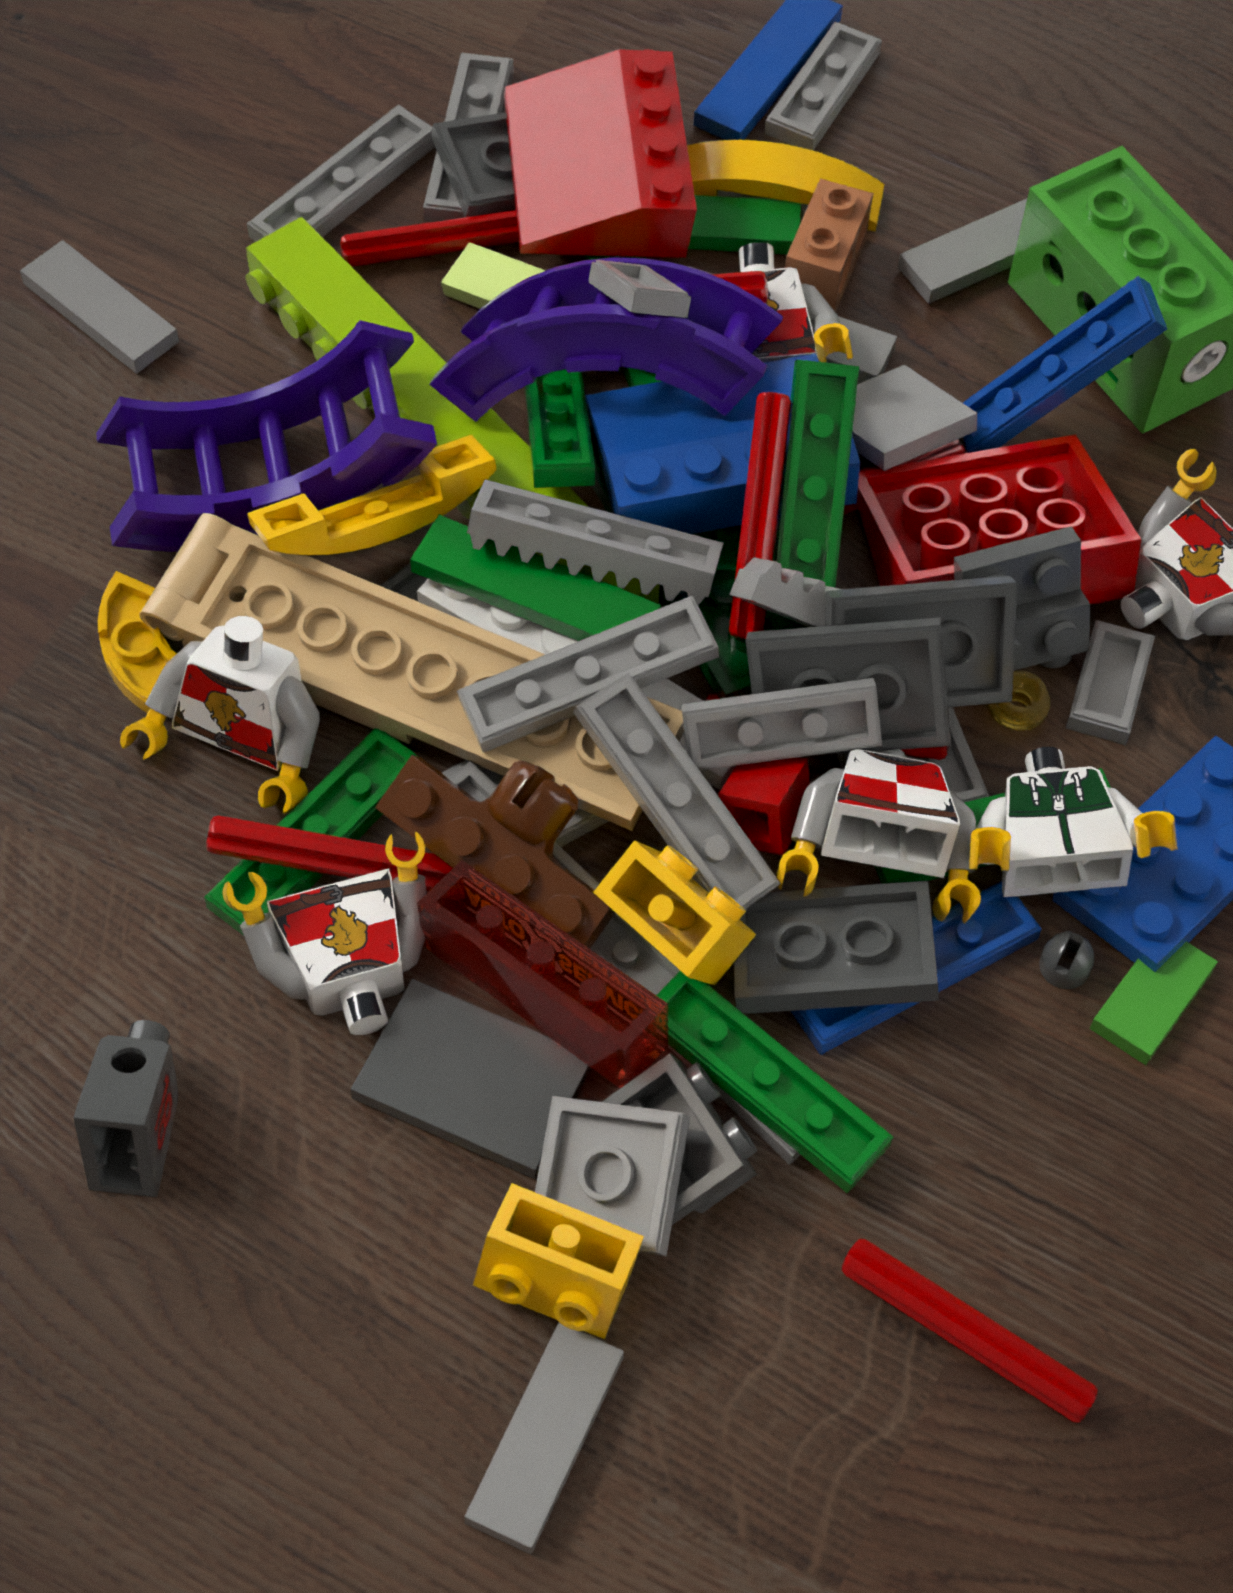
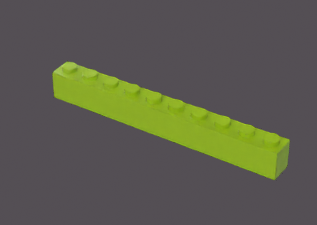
[246,216,660,604]

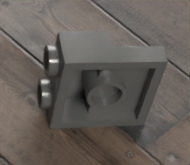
[954,526,1090,676]
[602,1053,757,1225]

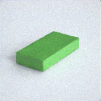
[1090,941,1218,1065]

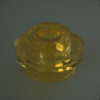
[988,671,1050,731]

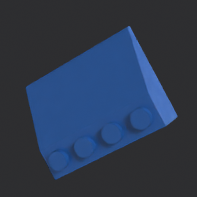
[586,353,860,534]

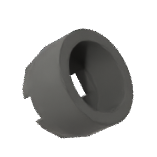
[1039,931,1095,989]

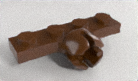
[375,755,615,959]

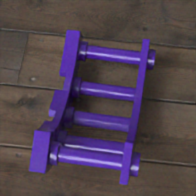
[429,257,783,422]
[96,320,437,552]

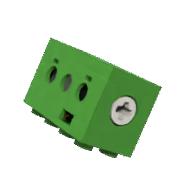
[1008,146,1233,434]

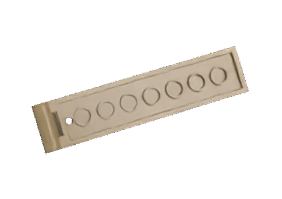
[139,513,684,831]

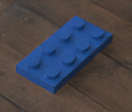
[1052,736,1233,972]

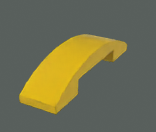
[687,140,885,231]
[247,435,497,555]

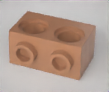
[785,179,873,312]

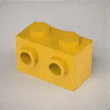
[593,840,756,986]
[473,1183,644,1339]

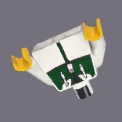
[969,747,1178,897]

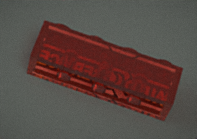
[417,860,668,1088]

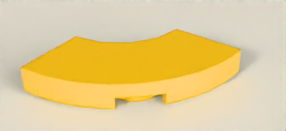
[98,571,177,713]

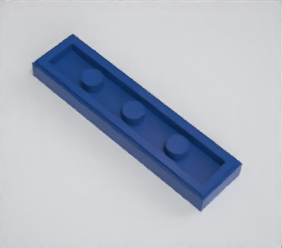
[693,0,843,140]
[963,276,1168,453]
[791,881,1042,1055]

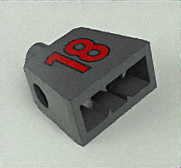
[73,1020,178,1197]

